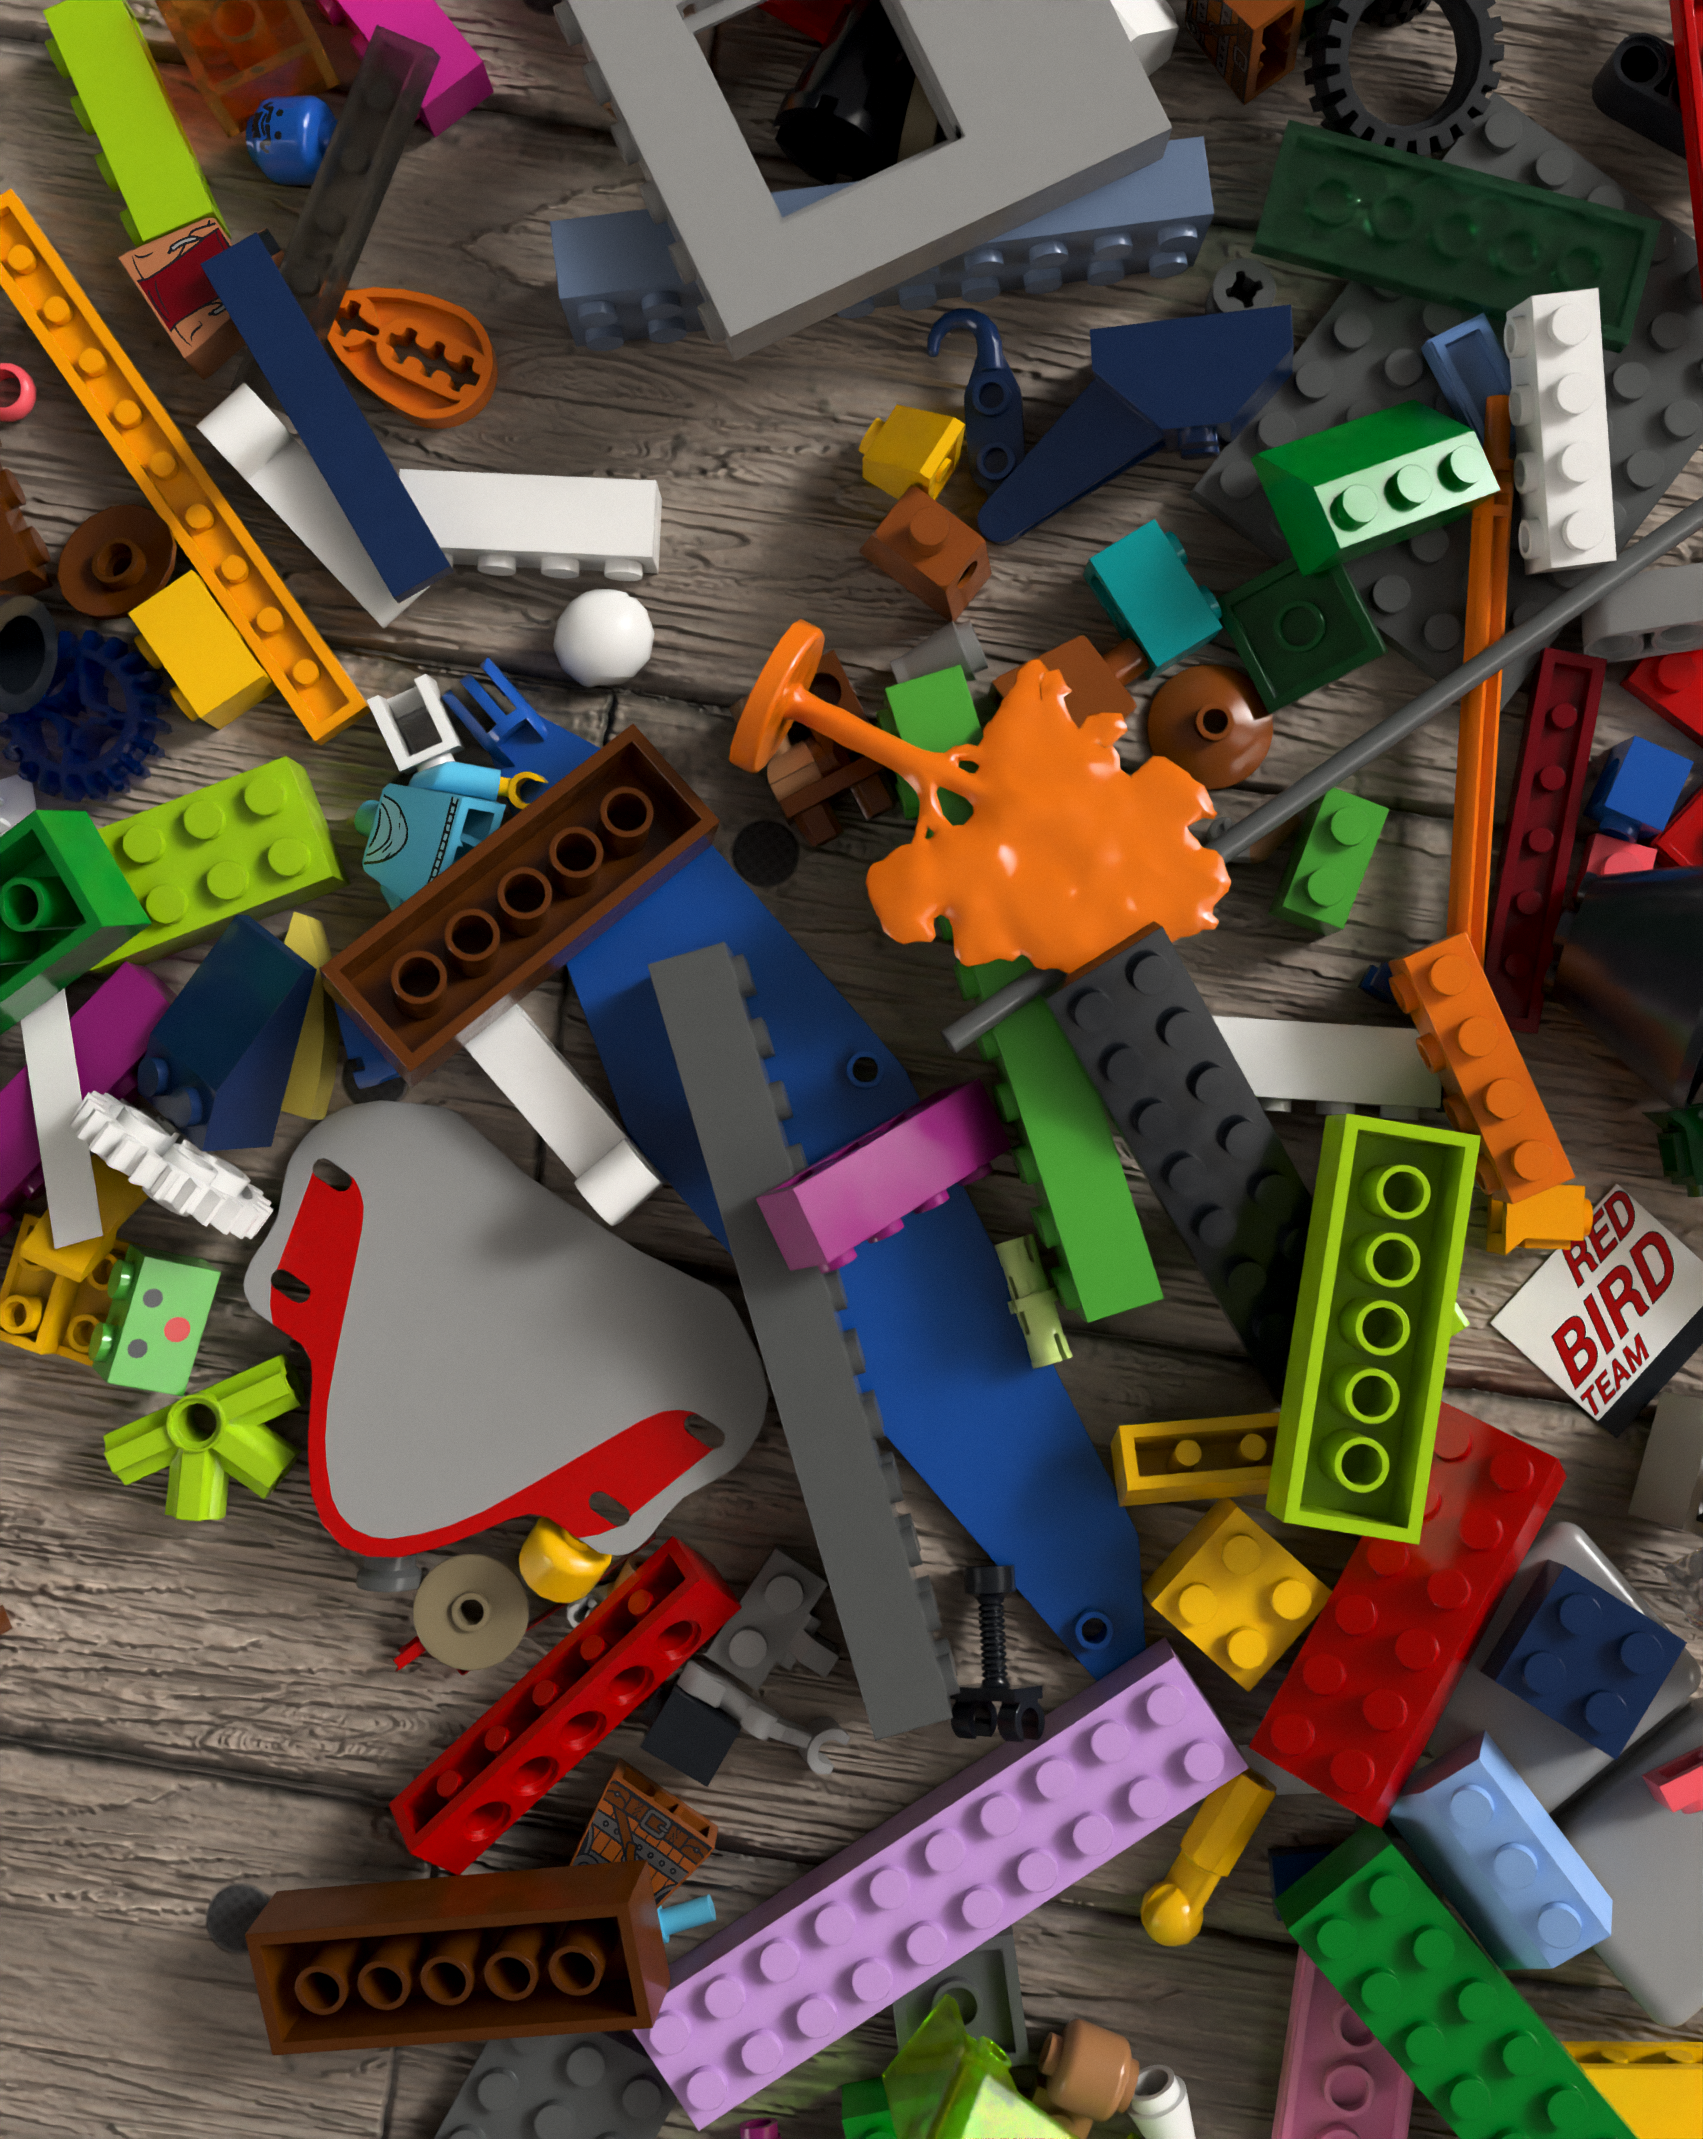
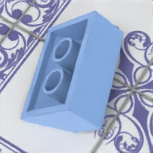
[1388,1730,1613,1970]

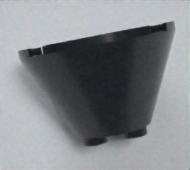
[1541,864,1703,1111]

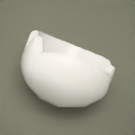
[553,589,655,688]

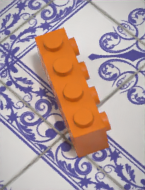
[1387,931,1575,1204]

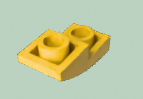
[20,1153,149,1283]

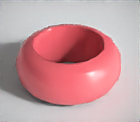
[0,363,37,422]

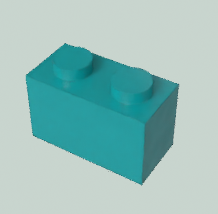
[1083,518,1222,681]

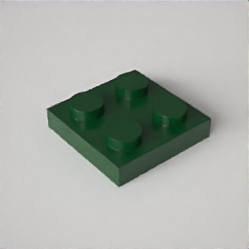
[1216,556,1389,714]

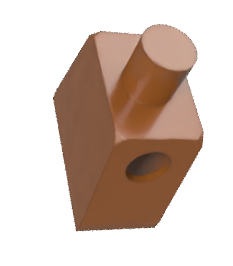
[859,484,992,623]
[988,635,1149,729]

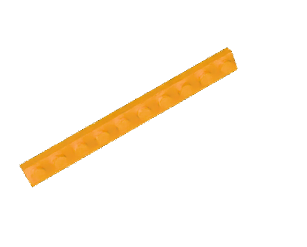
[0,188,371,746]

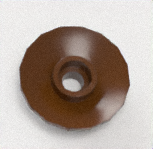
[57,504,177,620]

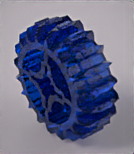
[0,630,173,803]

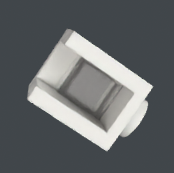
[367,674,465,775]

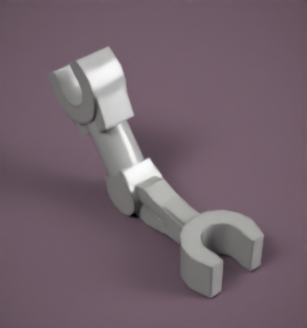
[676,1660,850,1774]

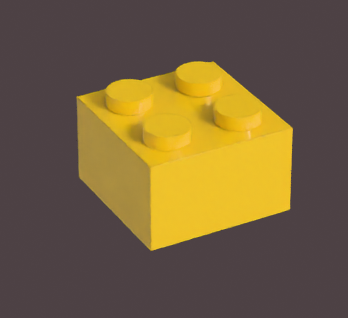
[1142,1497,1332,1693]

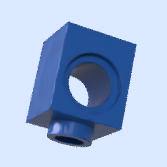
[1582,735,1694,843]

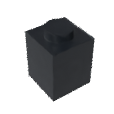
[638,1674,741,1787]

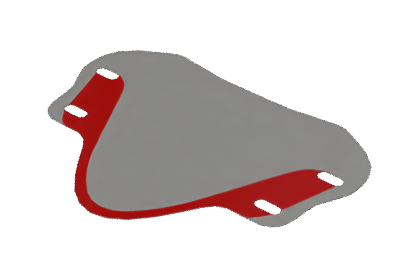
[243,1100,768,1558]

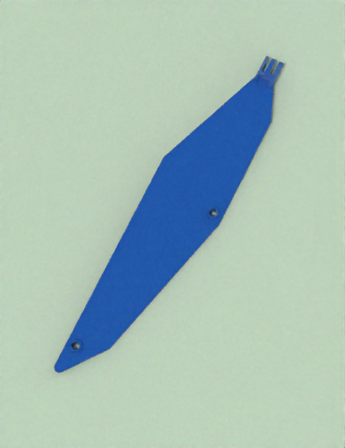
[441,657,1146,1681]

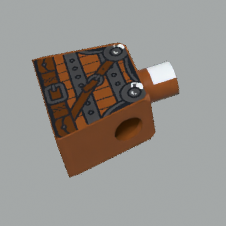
[1185,0,1305,105]
[569,1758,719,1908]

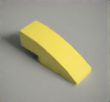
[281,912,339,1120]

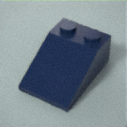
[137,915,317,1152]

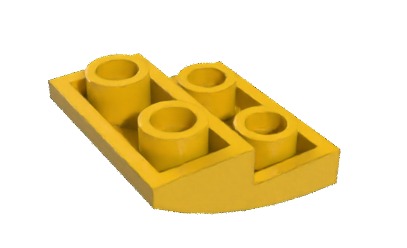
[0,1213,151,1367]

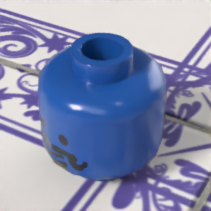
[246,95,348,186]

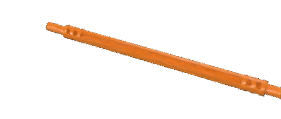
[1443,395,1514,1098]

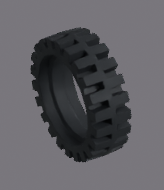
[1304,0,1504,162]

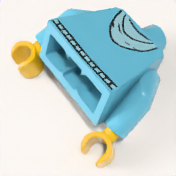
[354,761,548,911]

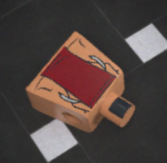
[119,218,289,381]

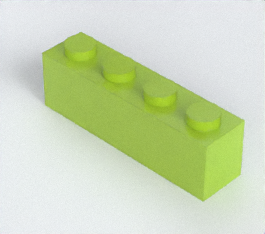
[42,0,232,248]

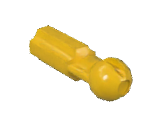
[1140,1766,1277,1946]

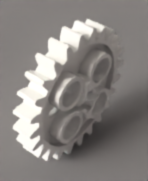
[69,1091,274,1239]

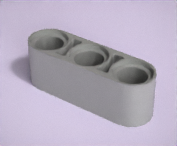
[1580,562,1703,663]

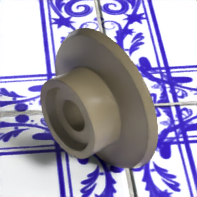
[413,1554,529,1671]

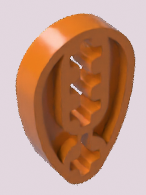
[319,287,498,429]

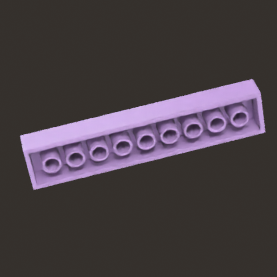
[632,1636,1249,2131]

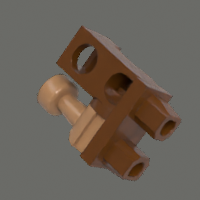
[729,649,896,850]

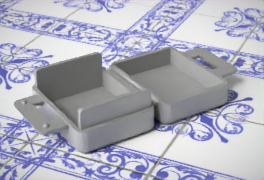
[1425,1520,1703,2027]

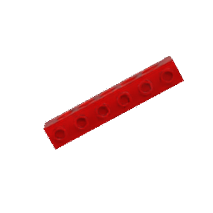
[388,1536,742,1875]

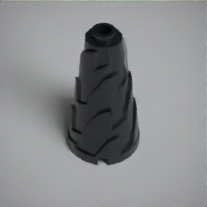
[772,0,916,185]

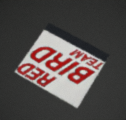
[1490,1183,1703,1439]

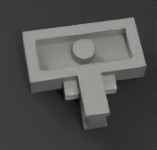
[704,1543,841,1691]

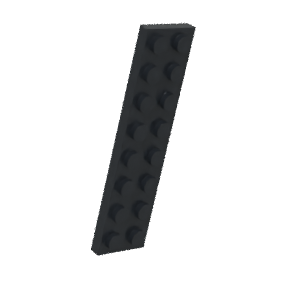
[1039,921,1313,1410]

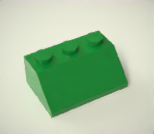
[1251,399,1501,578]

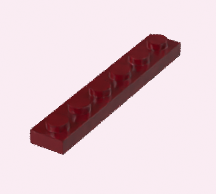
[1484,647,1608,1035]

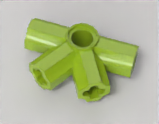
[103,1353,307,1521]

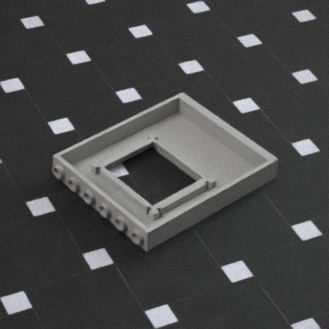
[553,0,1172,361]

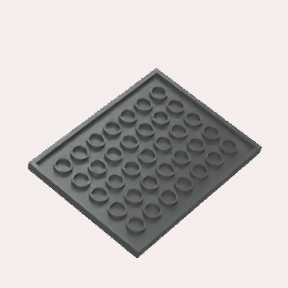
[1189,92,1703,712]

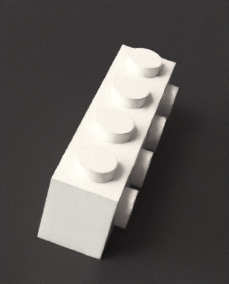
[1504,288,1617,575]

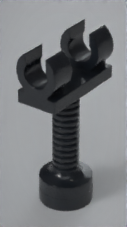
[950,1565,1045,1742]

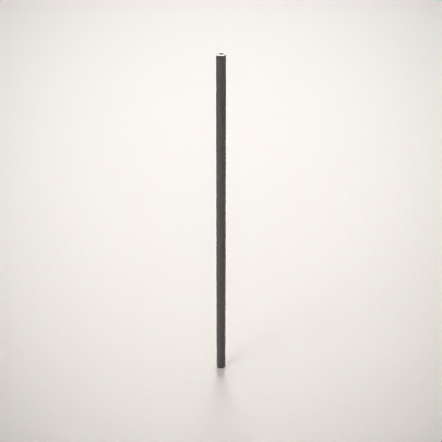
[940,496,1703,1054]

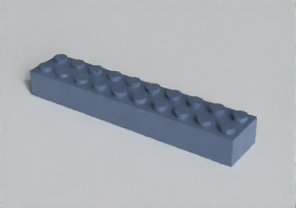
[549,136,1214,351]

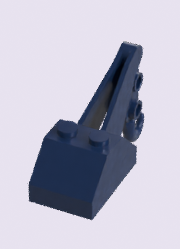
[927,304,1294,546]

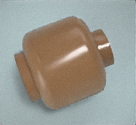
[1038,2019,1139,2122]

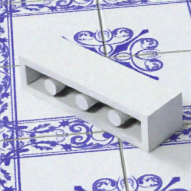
[399,469,662,581]
[1212,1016,1442,1120]

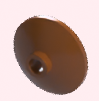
[1147,664,1273,790]

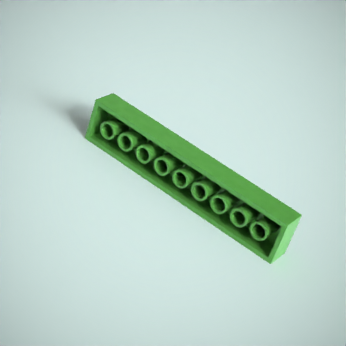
[875,664,1164,1323]

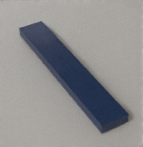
[200,232,454,604]

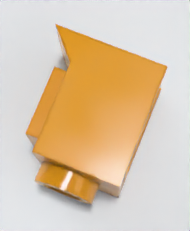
[1486,1184,1593,1255]

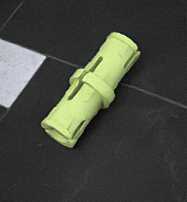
[994,1233,1073,1369]

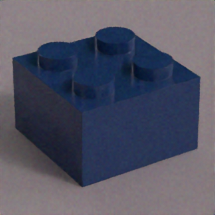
[1480,1559,1687,1761]

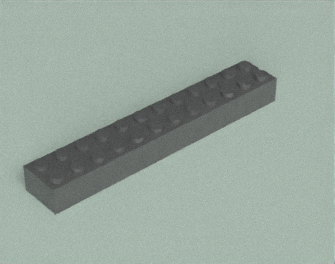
[647,942,961,1741]

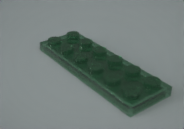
[1250,120,1662,354]

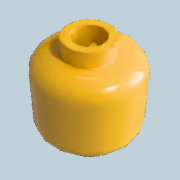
[518,1516,612,1603]

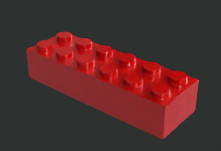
[1248,1401,1567,1828]

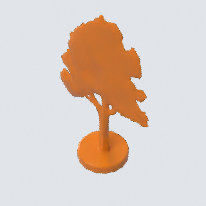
[729,619,1231,974]

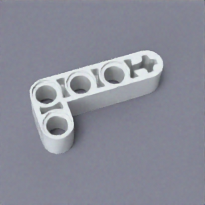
[196,382,430,629]
[464,1004,668,1226]

